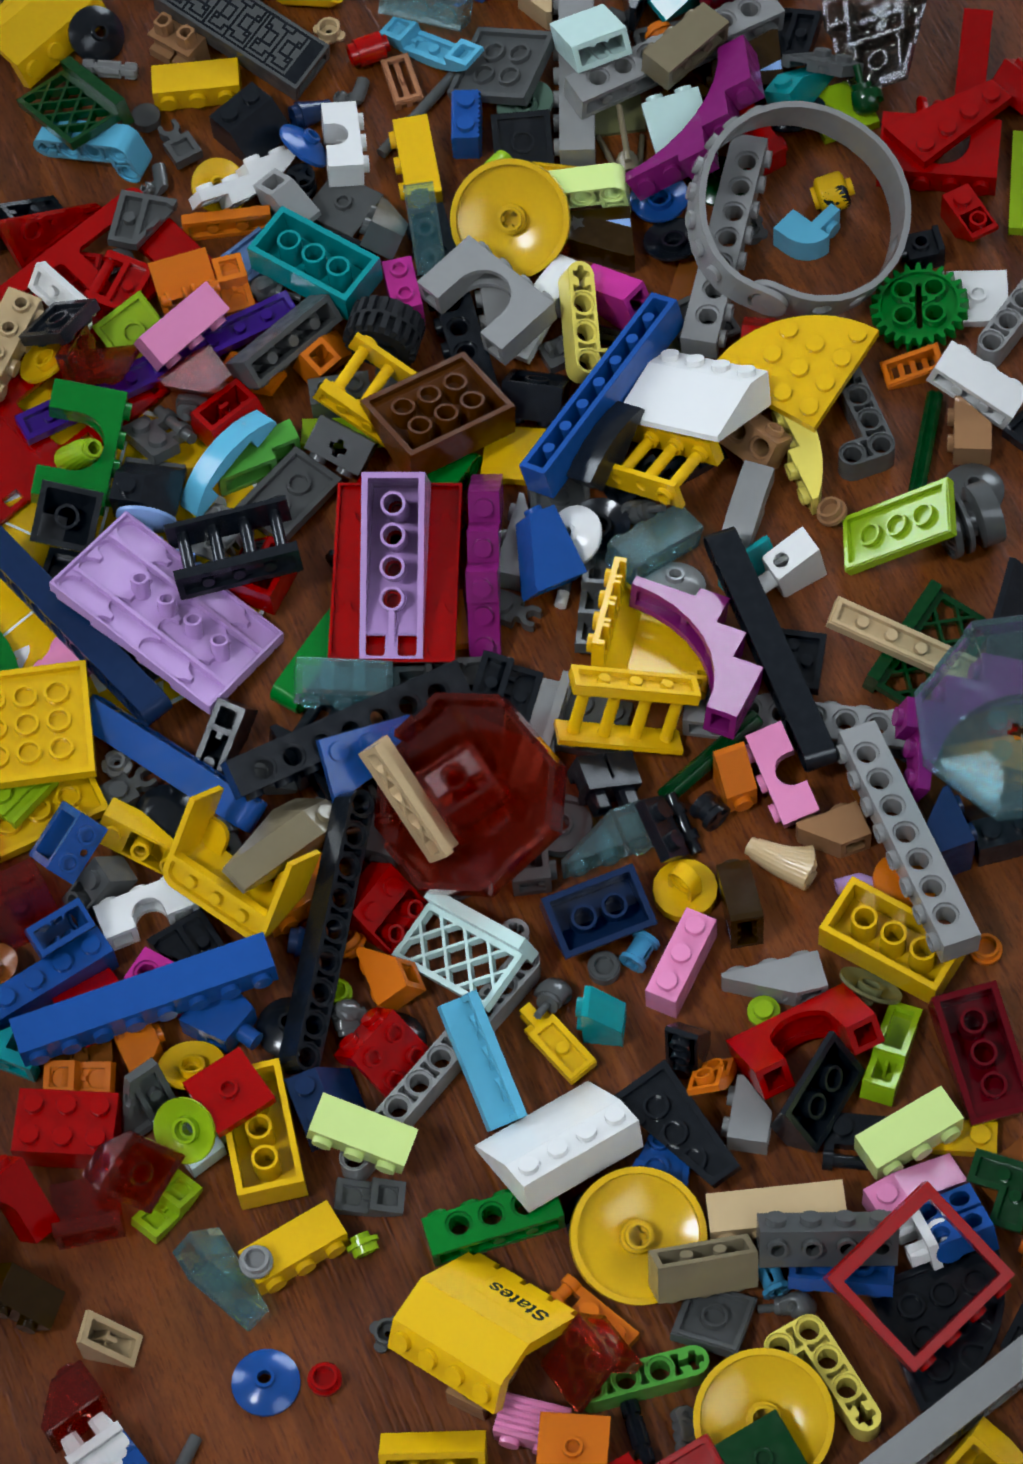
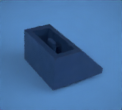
[926,785,978,876]

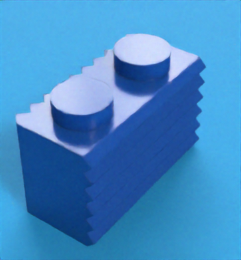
[451,89,483,159]

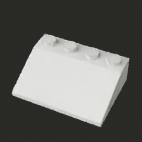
[623,349,771,442]
[475,1081,644,1213]

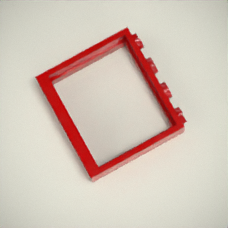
[822,1181,1015,1372]

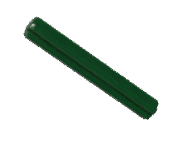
[908,390,943,492]
[657,710,764,801]

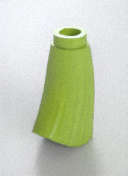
[54,438,103,470]

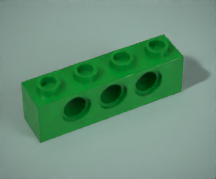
[421,1189,566,1267]

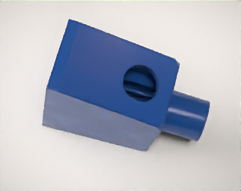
[24,897,96,959]
[178,994,263,1054]

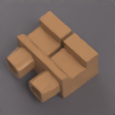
[147,12,211,64]

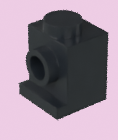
[900,225,945,270]

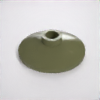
[839,967,903,1006]

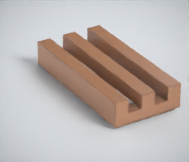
[380,53,424,111]

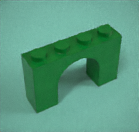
[31,378,133,516]

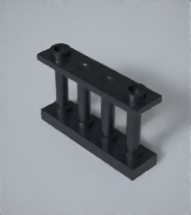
[163,495,304,600]

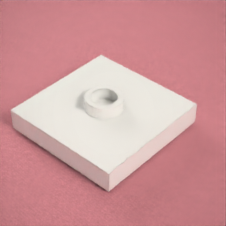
[946,270,1008,327]

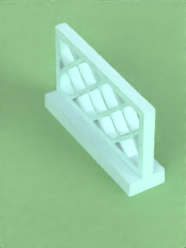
[391,887,539,1013]

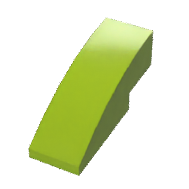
[859,1003,923,1107]

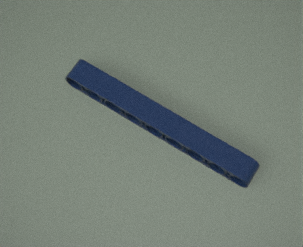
[0,525,173,727]

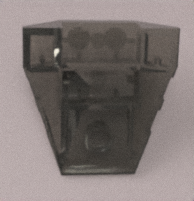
[822,0,927,91]

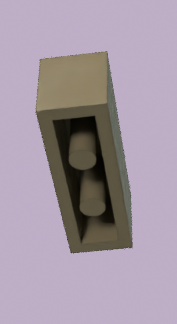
[641,2,729,91]
[648,1233,758,1304]

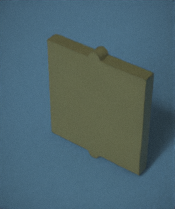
[595,94,646,137]

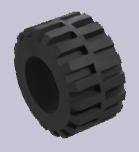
[343,295,426,367]

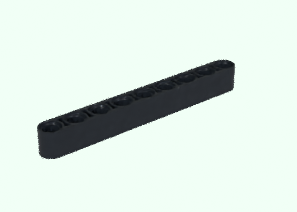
[703,526,838,773]
[279,789,375,1074]

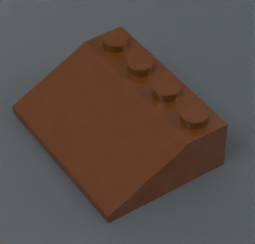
[360,351,515,475]

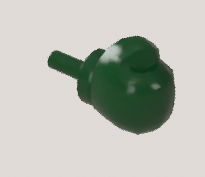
[851,63,884,115]

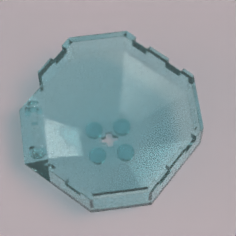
[914,615,1023,822]

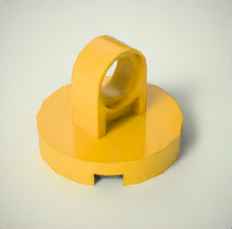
[652,859,718,922]

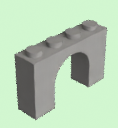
[417,235,557,366]

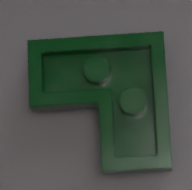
[966,1148,1023,1235]

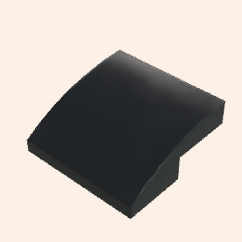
[467,650,544,733]

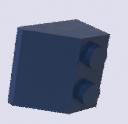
[284,1067,366,1152]

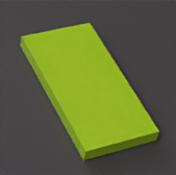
[842,477,957,576]

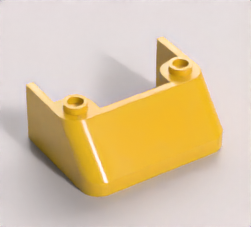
[163,785,321,938]

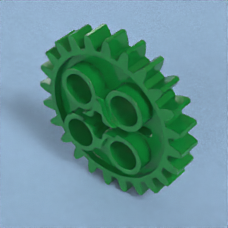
[869,262,969,352]

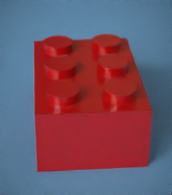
[10,1088,123,1171]

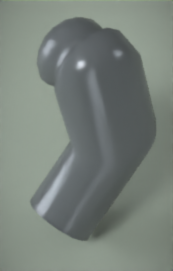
[333,77,370,106]
[140,162,169,196]

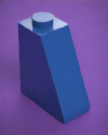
[516,504,587,602]

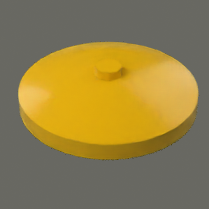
[450,158,571,277]
[569,1166,707,1306]
[693,1348,835,1464]

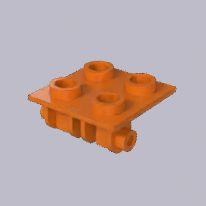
[147,247,222,316]

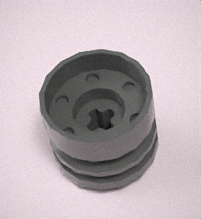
[941,480,1007,559]

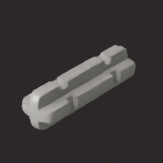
[82,59,139,80]

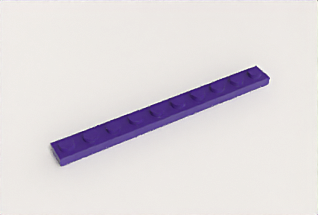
[14,290,295,445]

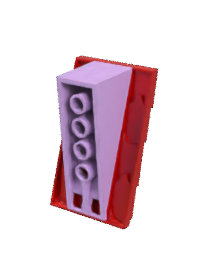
[327,472,463,664]

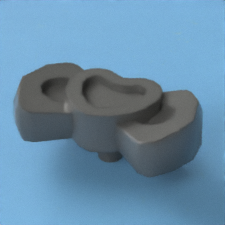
[669,1405,696,1451]

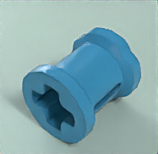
[619,930,660,973]
[758,1266,791,1300]

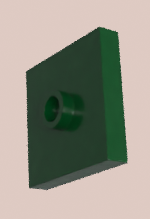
[714,1409,808,1464]

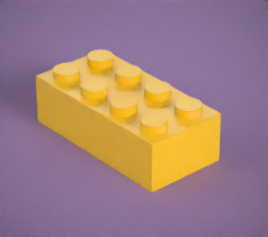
[818,876,966,1004]
[225,1058,308,1210]

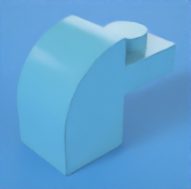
[773,203,841,261]

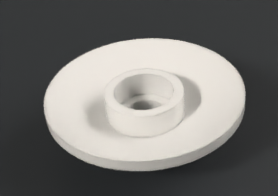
[559,505,602,564]

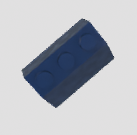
[539,863,658,960]

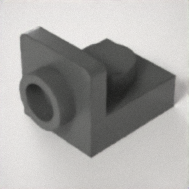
[510,849,558,897]

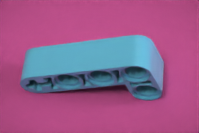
[33,120,153,183]

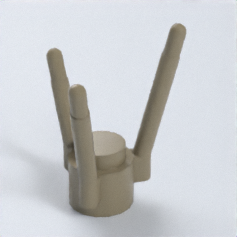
[596,103,645,173]

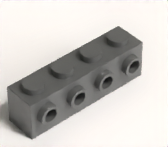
[225,294,343,390]
[756,1209,900,1268]

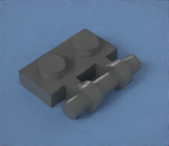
[122,405,197,465]

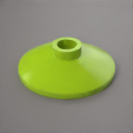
[153,1097,216,1164]

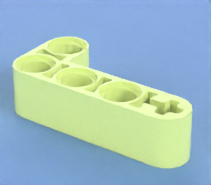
[548,163,631,214]

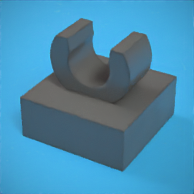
[537,335,566,374]

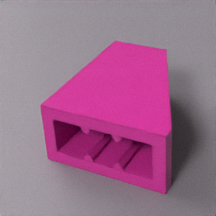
[591,263,649,330]

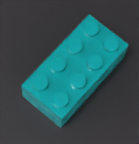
[247,206,383,320]

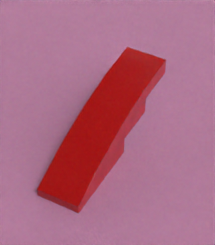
[955,8,993,95]

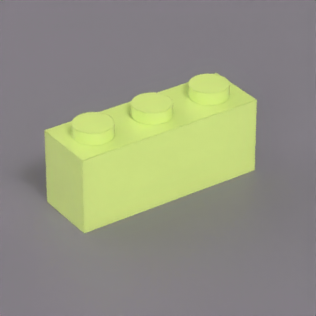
[854,1086,964,1181]
[306,1092,419,1175]

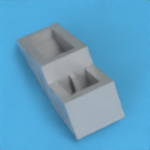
[722,460,775,549]

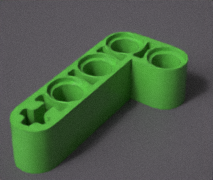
[567,1339,710,1413]

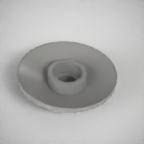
[644,562,706,596]

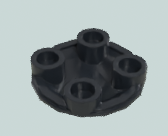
[135,784,190,839]

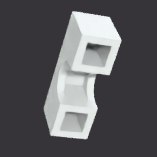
[321,101,370,187]
[92,876,200,951]

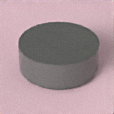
[131,103,161,133]
[587,951,621,986]

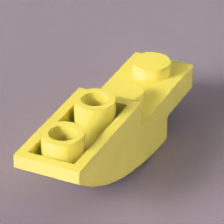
[771,411,823,515]

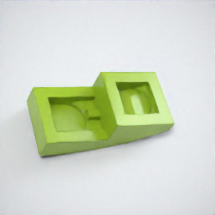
[131,1168,203,1244]

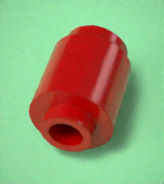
[346,31,391,67]

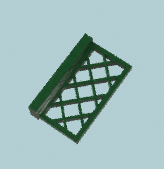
[16,56,135,151]
[862,579,991,705]

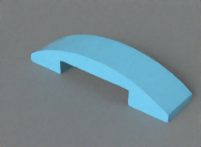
[379,14,485,72]
[180,410,277,517]

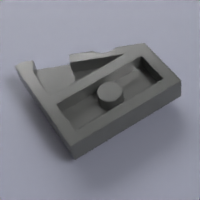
[781,47,864,78]
[107,189,178,251]
[121,1057,176,1145]

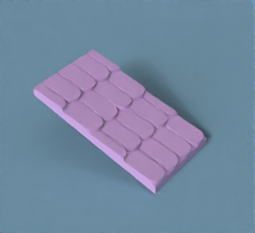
[49,511,284,715]

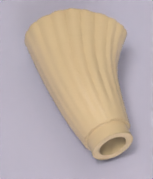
[745,837,818,891]

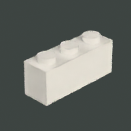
[926,340,1023,430]

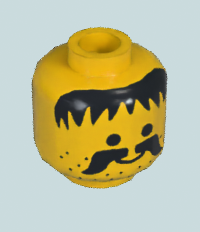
[809,171,855,211]

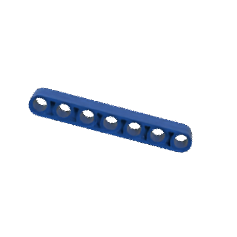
[90,694,268,833]

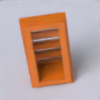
[879,342,942,391]

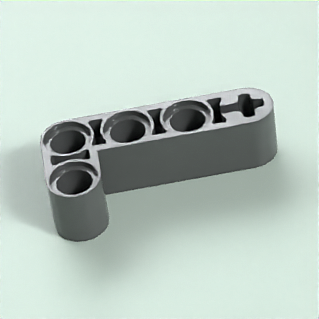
[837,366,896,481]

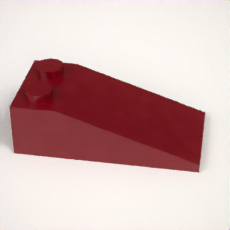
[928,980,1023,1127]

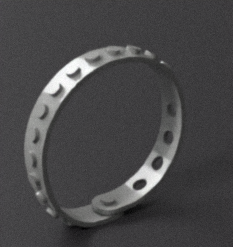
[685,101,911,317]

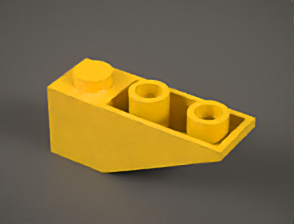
[99,797,174,875]

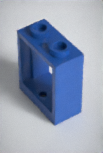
[28,800,108,885]

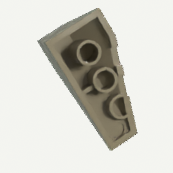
[222,798,332,894]

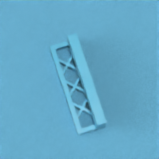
[437,989,528,1132]

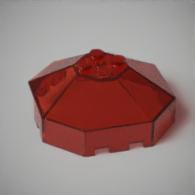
[374,692,568,897]

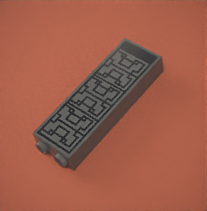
[154,0,330,102]

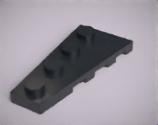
[614,1059,742,1189]

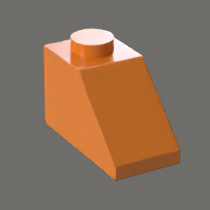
[713,741,757,812]
[114,1022,166,1073]

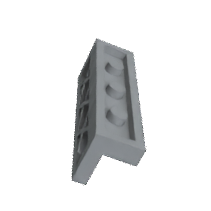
[509,670,572,800]

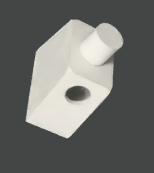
[758,526,827,597]

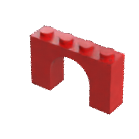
[876,111,1002,196]
[725,983,885,1100]
[0,1154,62,1244]

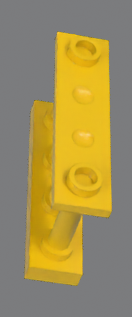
[313,332,417,447]
[606,425,724,509]
[553,664,701,756]

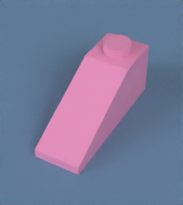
[862,1153,968,1212]

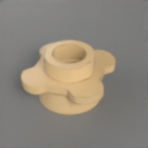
[313,17,346,45]

